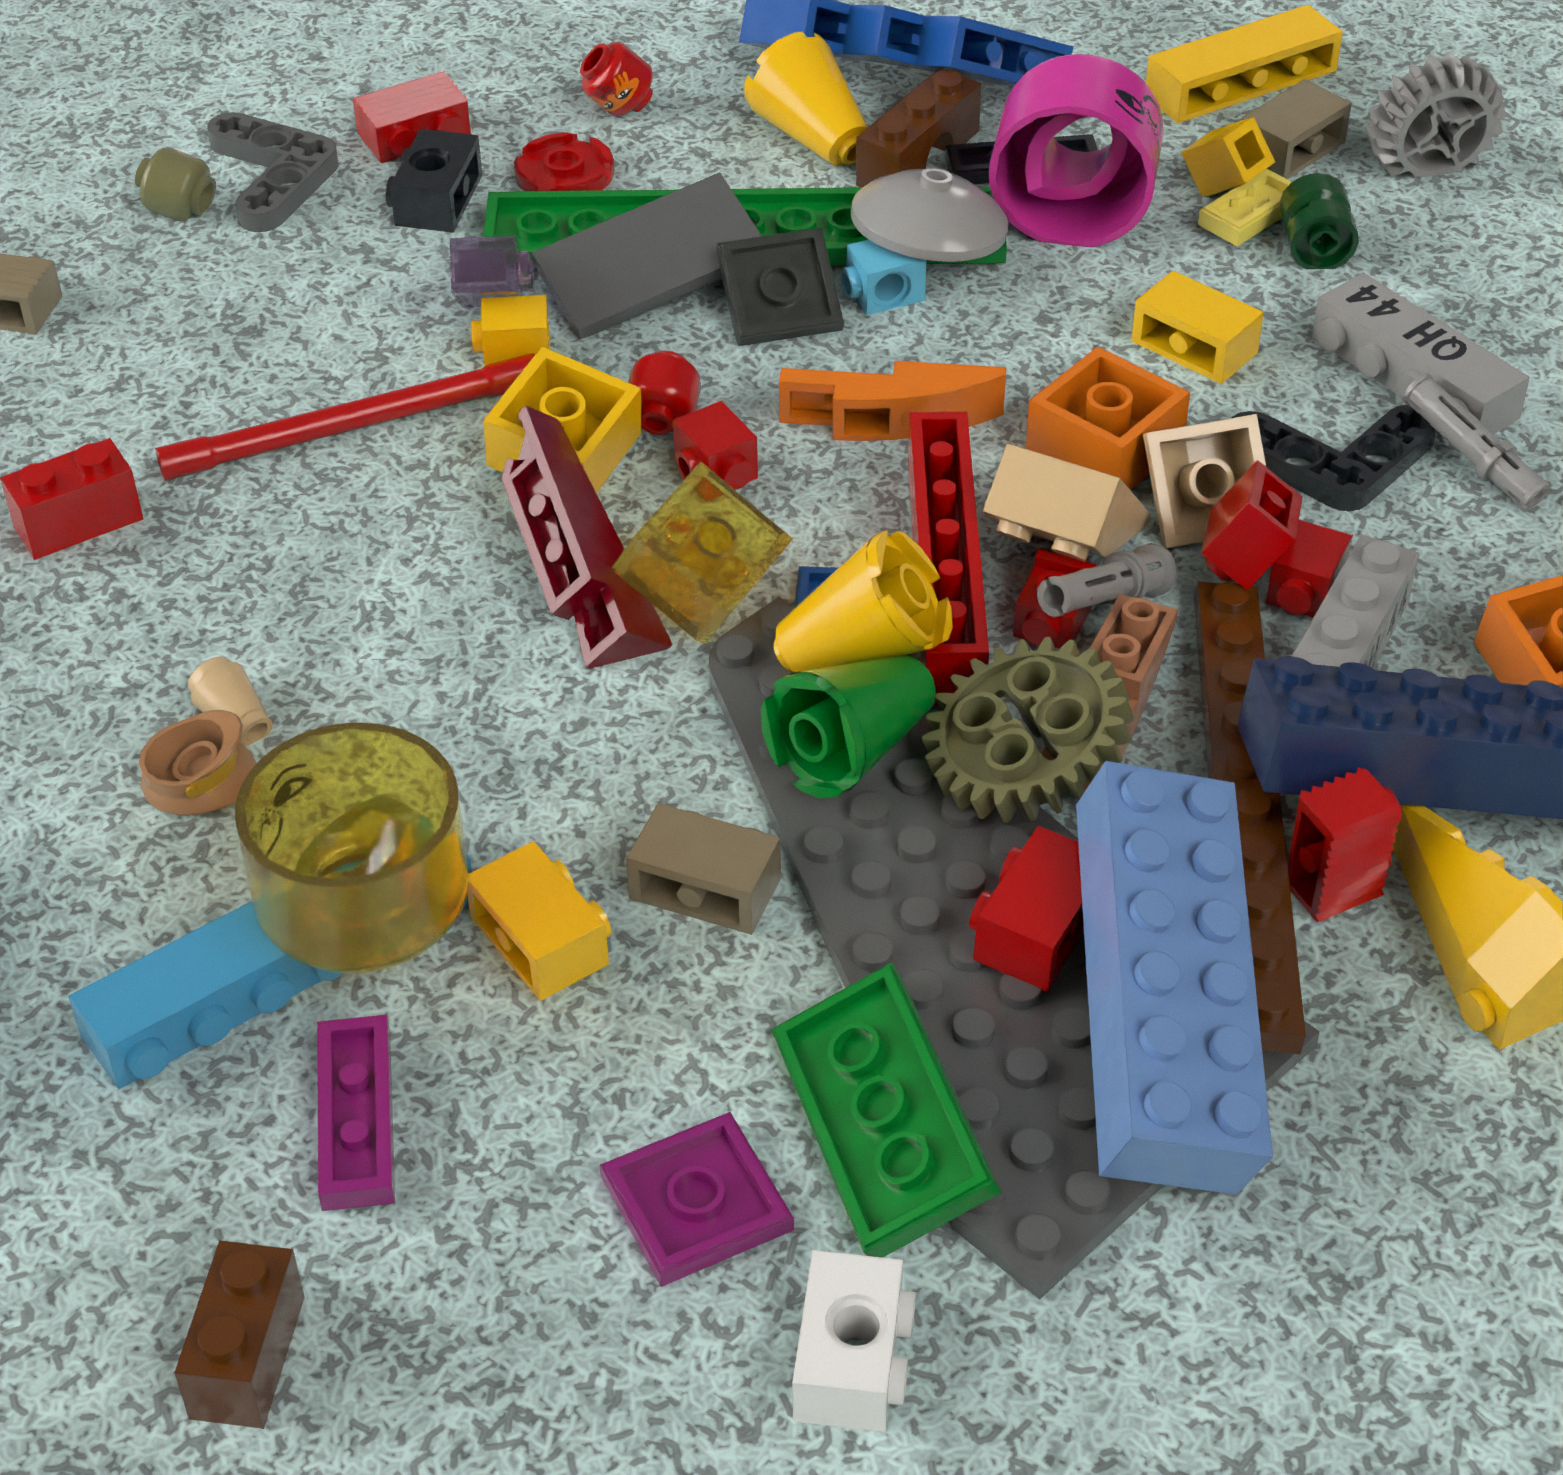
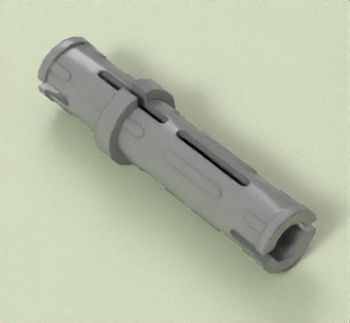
[1402,373,1551,512]

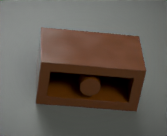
[174,1240,305,1429]

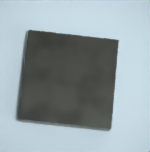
[716,228,844,346]

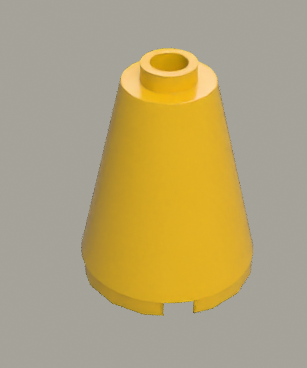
[744,32,868,166]
[774,530,953,672]

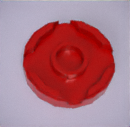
[514,132,615,191]

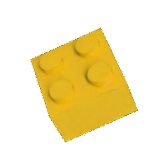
[483,346,641,493]

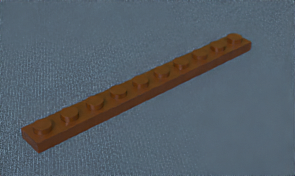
[1194,581,1306,1055]

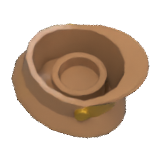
[139,710,258,815]

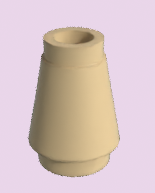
[188,656,273,746]

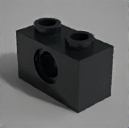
[385,129,482,233]

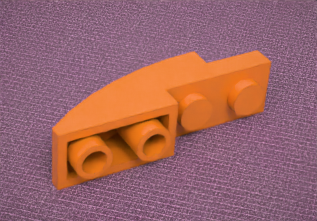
[779,361,1006,441]

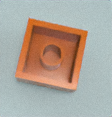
[1026,346,1190,490]

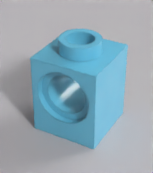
[841,240,926,315]

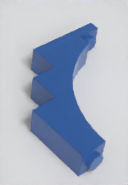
[739,0,1074,86]

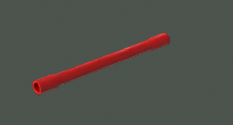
[155,353,535,481]

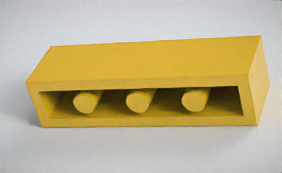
[1146,5,1343,124]

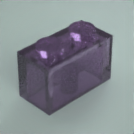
[450,236,535,307]

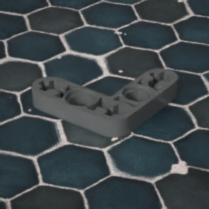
[207,112,339,232]

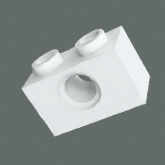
[792,1250,916,1432]

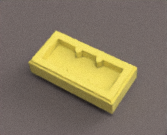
[1198,169,1291,247]

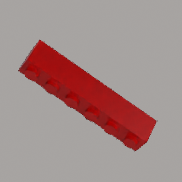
[908,411,989,706]

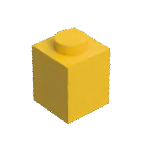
[1181,116,1275,197]
[471,295,550,366]

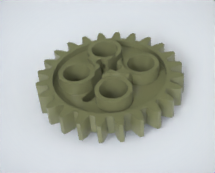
[922,637,1134,823]

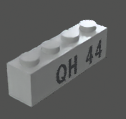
[1312,272,1530,434]
[1292,534,1419,668]

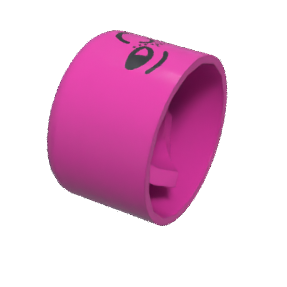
[989,54,1164,247]

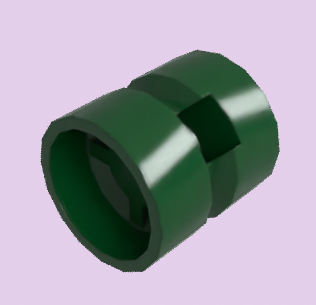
[1280,173,1359,269]

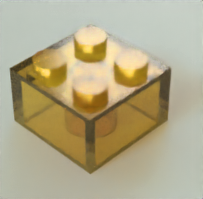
[611,462,793,644]

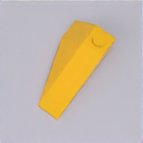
[1392,804,1563,1050]

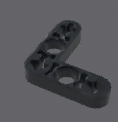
[1231,404,1436,511]

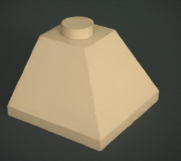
[1143,414,1266,549]

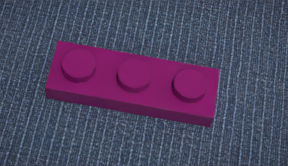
[317,1015,395,1211]

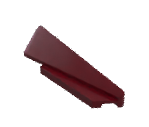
[501,405,672,669]

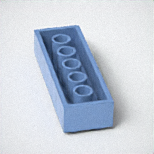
[1076,761,1273,1195]

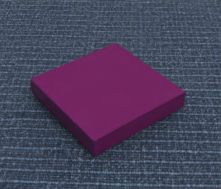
[600,1112,794,1287]

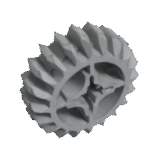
[1366,52,1507,179]

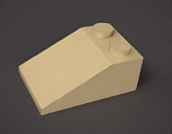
[982,443,1151,562]

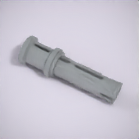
[1037,543,1177,617]

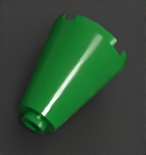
[761,655,936,799]

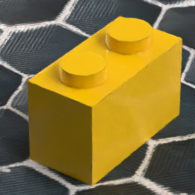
[1131,270,1264,384]
[465,841,612,1001]

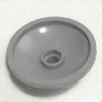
[851,168,1008,262]

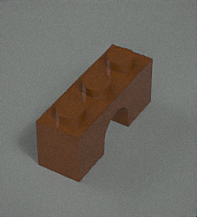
[856,68,982,187]

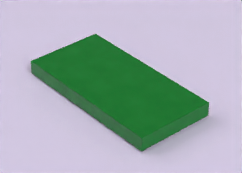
[771,962,1002,1258]

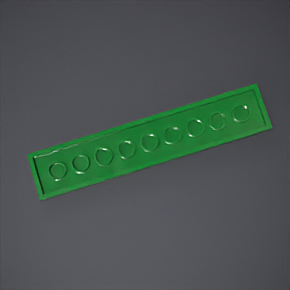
[481,186,1007,270]

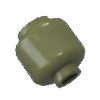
[135,148,216,221]

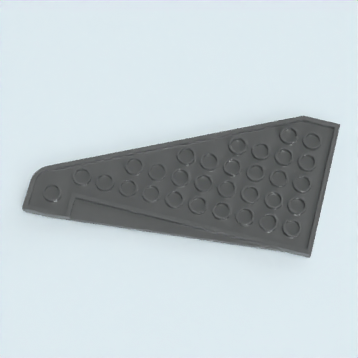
[709,597,1320,1300]

